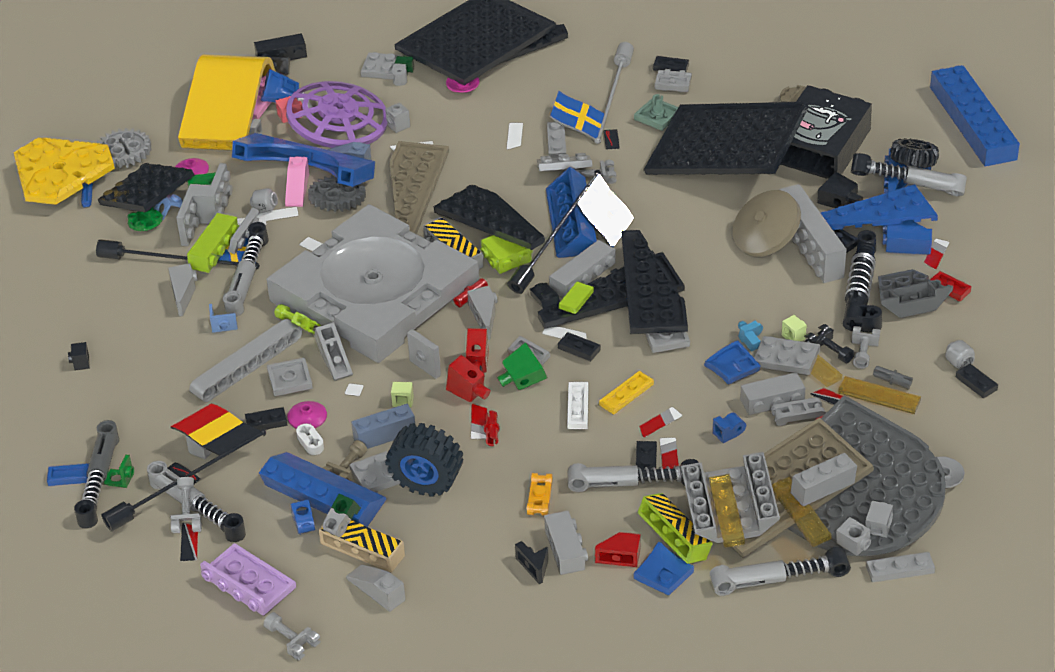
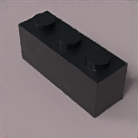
[254,33,307,60]

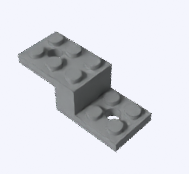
[176,163,233,246]

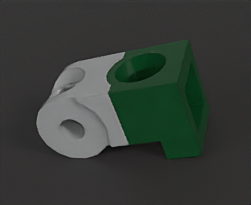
[392,56,414,86]
[323,494,361,537]

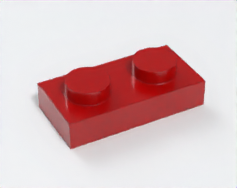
[930,271,972,301]

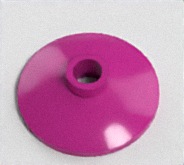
[446,77,479,93]
[175,158,209,175]
[287,401,327,429]

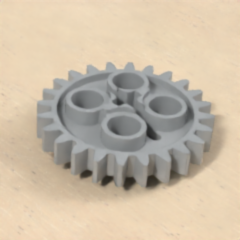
[97,128,152,168]

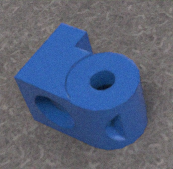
[713,412,747,443]
[291,500,315,534]

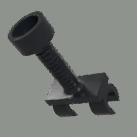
[804,324,855,364]

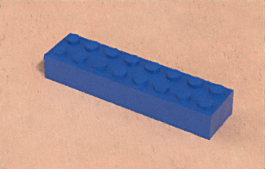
[930,65,1020,167]

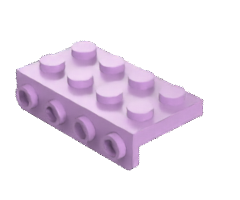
[200,543,296,616]

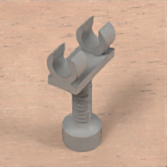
[573,160,617,184]
[852,326,880,369]
[171,477,202,533]
[264,612,320,660]

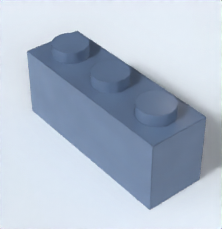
[351,404,415,449]

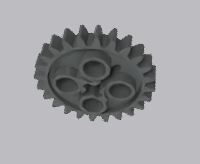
[308,175,366,212]

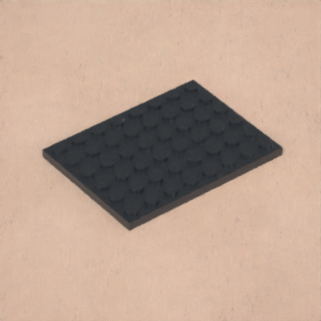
[394,0,556,85]
[644,102,809,175]

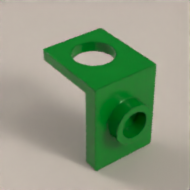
[104,454,134,488]

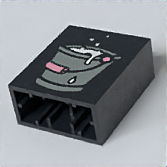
[780,85,872,179]

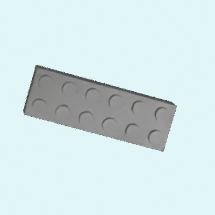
[779,184,846,283]

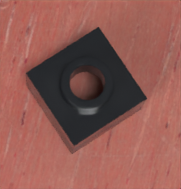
[68,342,90,371]

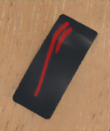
[604,129,620,150]
[167,462,200,484]

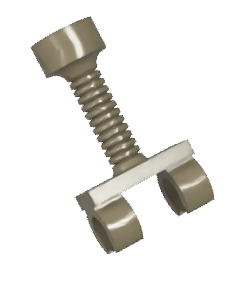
[323,440,367,481]

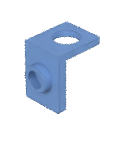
[154,194,183,220]
[209,304,238,333]

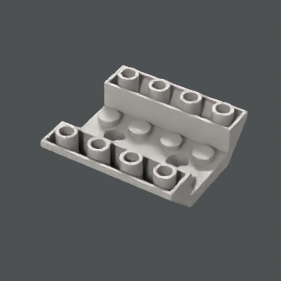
[681,452,780,543]

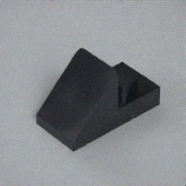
[515,541,548,584]

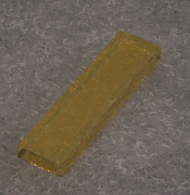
[838,376,921,415]
[709,474,745,548]
[772,477,832,547]

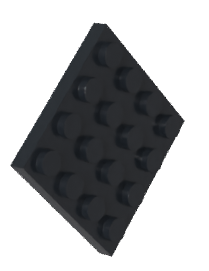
[98,163,195,212]

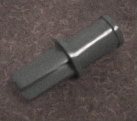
[873,366,913,389]

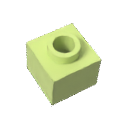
[781,315,807,341]
[391,382,414,407]

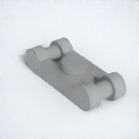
[771,398,826,426]

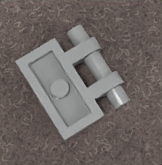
[655,69,692,92]

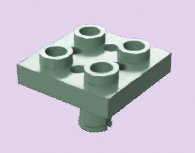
[634,94,678,131]

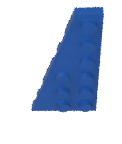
[821,184,938,230]

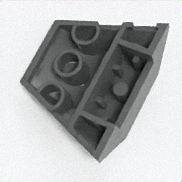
[878,269,953,318]

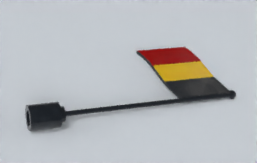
[101,403,266,532]

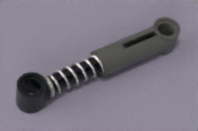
[74,420,119,529]

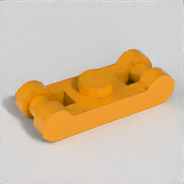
[527,473,553,516]

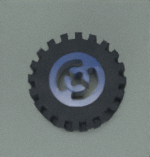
[385,423,464,497]

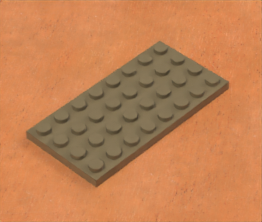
[722,417,874,558]

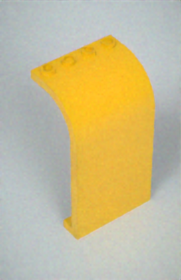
[178,54,276,150]

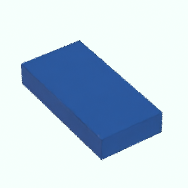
[47,463,89,486]

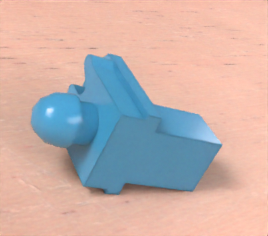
[738,320,763,352]

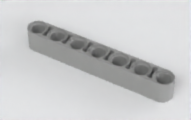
[190,319,302,402]

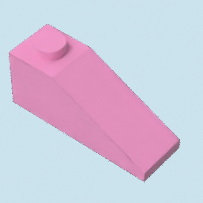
[285,157,309,207]

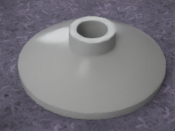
[938,457,965,488]

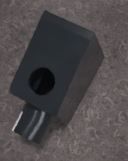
[817,172,863,208]

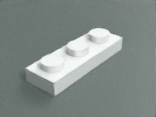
[567,382,588,429]

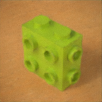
[480,235,533,274]

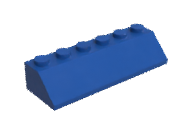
[546,167,597,258]
[259,452,386,527]

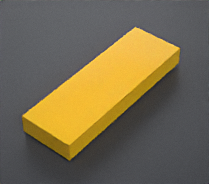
[599,371,654,415]

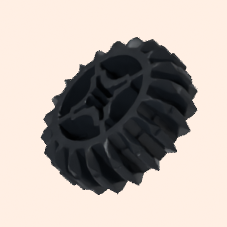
[890,138,939,168]

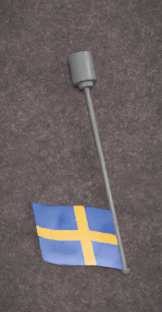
[550,42,634,144]

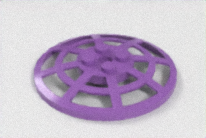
[286,81,388,148]

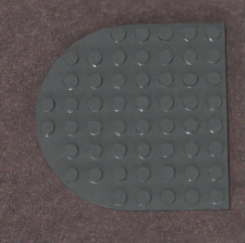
[787,395,946,556]

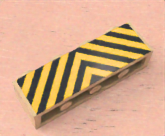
[319,521,405,573]

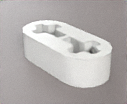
[296,424,324,455]

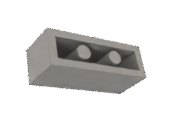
[740,372,805,415]
[791,453,857,506]
[544,510,588,575]

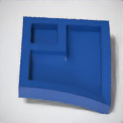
[261,69,299,103]
[704,340,760,384]
[634,542,694,595]

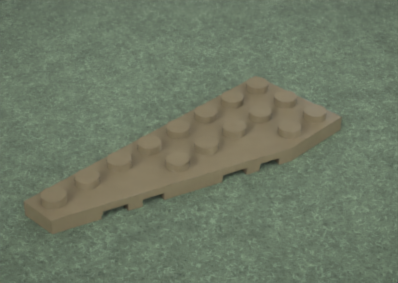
[390,141,449,234]

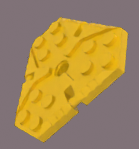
[13,137,115,205]

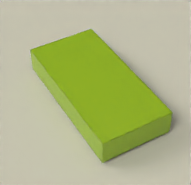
[559,282,594,314]

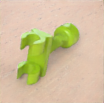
[274,304,321,334]

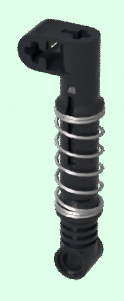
[842,230,882,332]

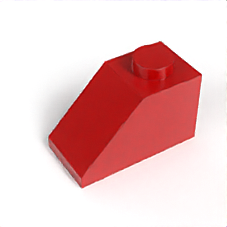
[595,532,641,567]

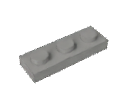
[547,121,566,158]
[228,208,259,254]
[866,552,935,582]

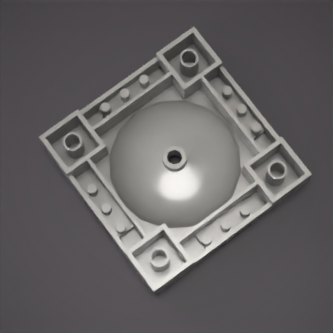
[266,204,479,363]

